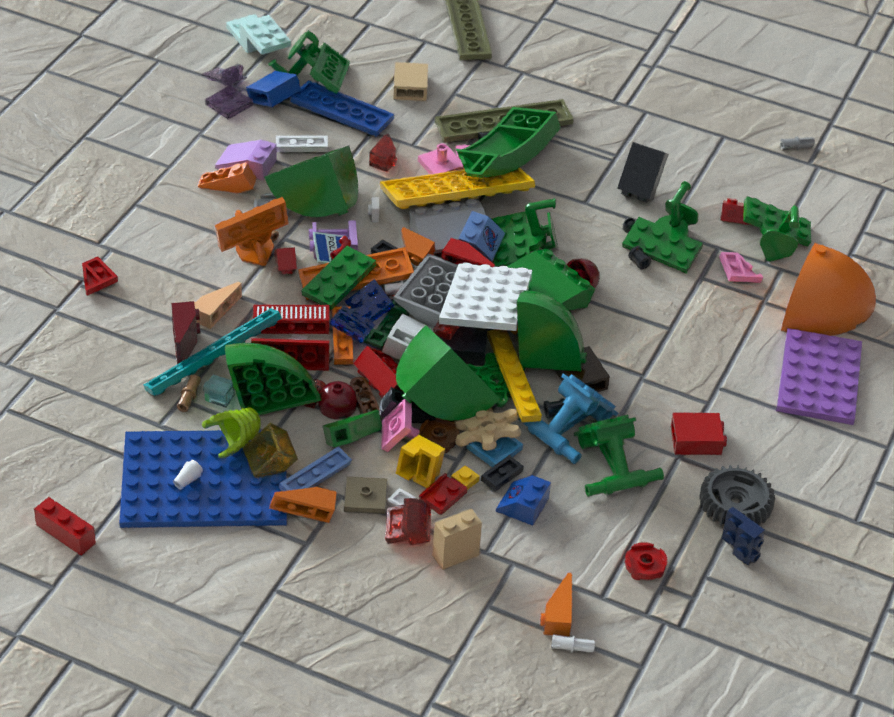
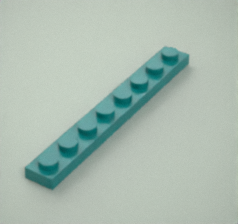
[143,308,282,395]

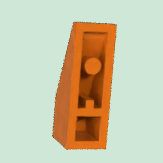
[269,487,337,523]
[540,573,572,637]

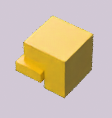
[395,435,445,488]

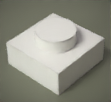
[368,197,379,222]

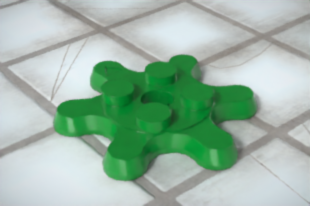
[467,353,531,407]

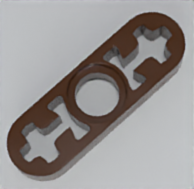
[350,377,380,415]

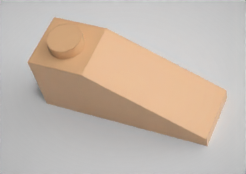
[194,282,242,329]

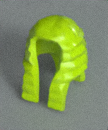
[202,407,261,458]

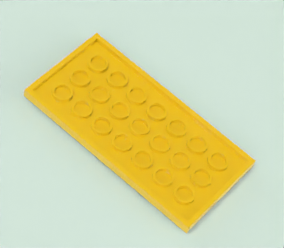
[380,168,535,209]

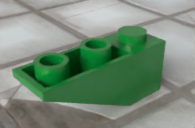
[322,410,382,448]

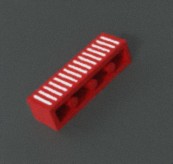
[253,305,329,334]

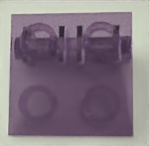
[202,64,247,86]

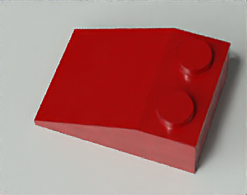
[442,238,495,267]

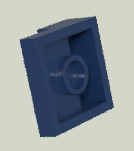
[722,507,765,565]

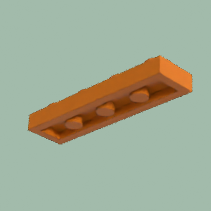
[332,306,353,365]

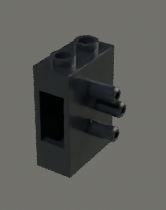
[617,142,669,202]

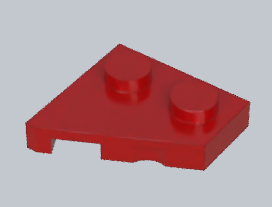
[82,256,118,296]

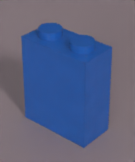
[246,71,301,107]

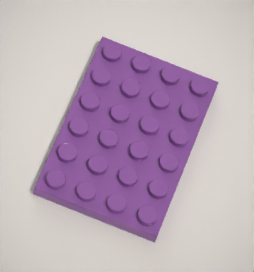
[776,328,862,425]

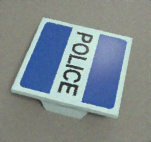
[313,232,343,264]

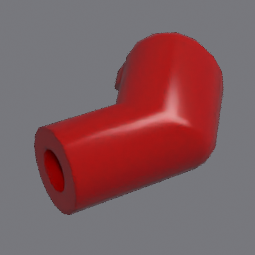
[330,236,351,260]

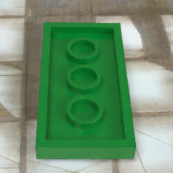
[301,246,377,310]

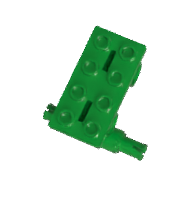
[574,415,664,497]

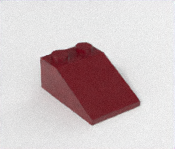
[171,301,201,364]

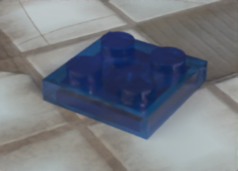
[345,279,395,328]

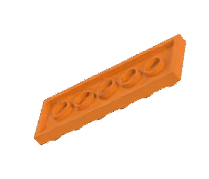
[298,247,414,300]

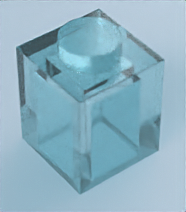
[203,374,235,408]

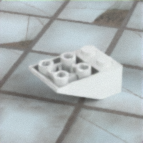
[382,314,437,360]

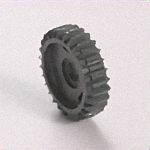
[699,465,775,526]

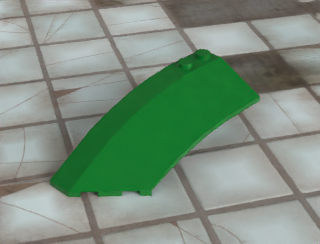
[456,107,561,178]

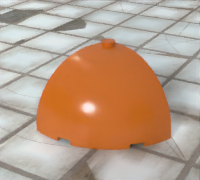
[781,243,876,336]

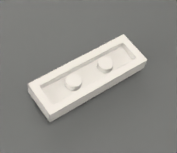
[276,136,328,153]

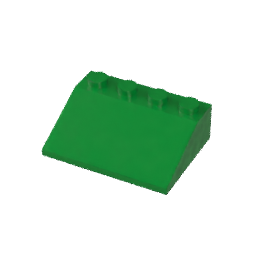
[507,249,596,310]

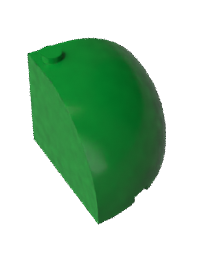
[264,145,358,217]
[517,290,587,371]
[396,325,500,420]
[225,343,321,415]

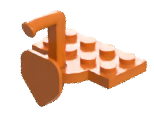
[215,197,289,266]

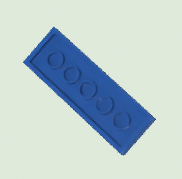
[290,80,394,137]

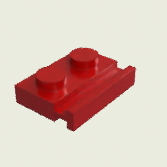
[419,473,468,515]

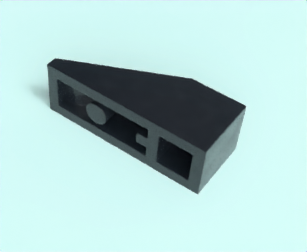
[380,387,436,423]

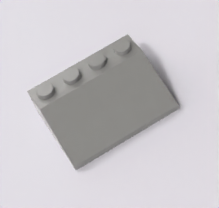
[409,199,486,253]
[393,254,458,330]

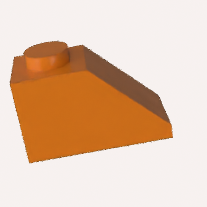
[401,227,435,266]

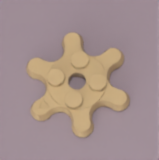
[455,408,522,451]

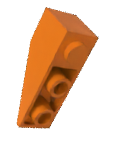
[198,162,257,193]

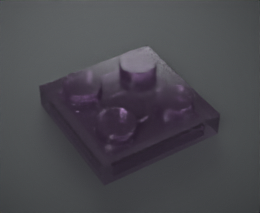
[205,85,253,119]

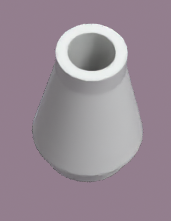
[173,460,203,490]

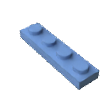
[278,446,352,491]

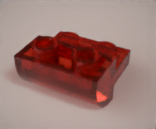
[385,498,431,546]

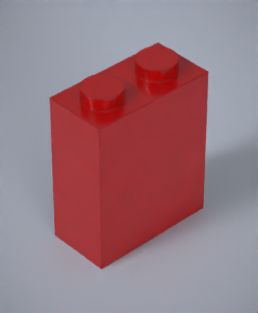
[670,412,727,455]

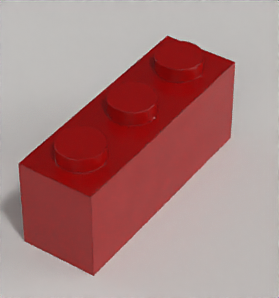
[34,497,96,556]

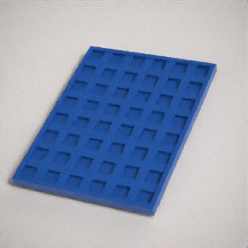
[119,430,287,528]

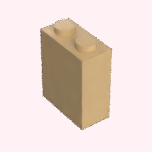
[393,62,428,101]
[433,508,482,570]

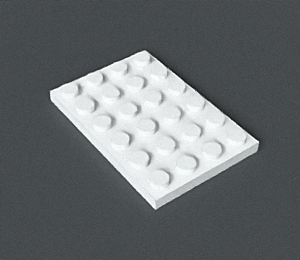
[439,263,532,331]

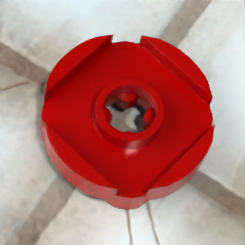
[625,542,667,580]

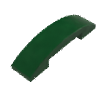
[364,300,410,349]

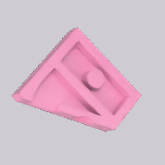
[719,252,763,283]

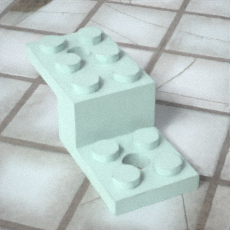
[226,14,291,55]

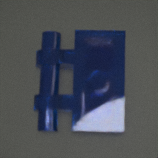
[329,305,376,344]

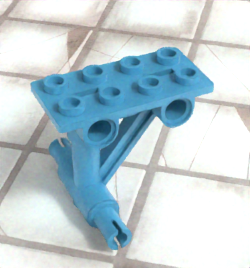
[518,373,619,464]

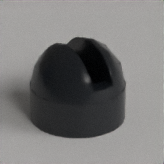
[622,218,636,233]

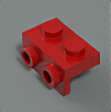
[720,198,754,226]

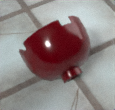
[567,258,600,288]
[318,381,357,420]

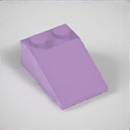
[215,140,277,180]

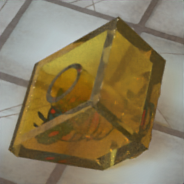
[243,423,298,478]

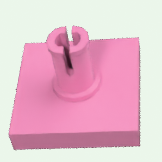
[418,143,464,174]
[381,399,420,452]

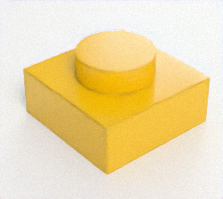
[451,465,480,490]

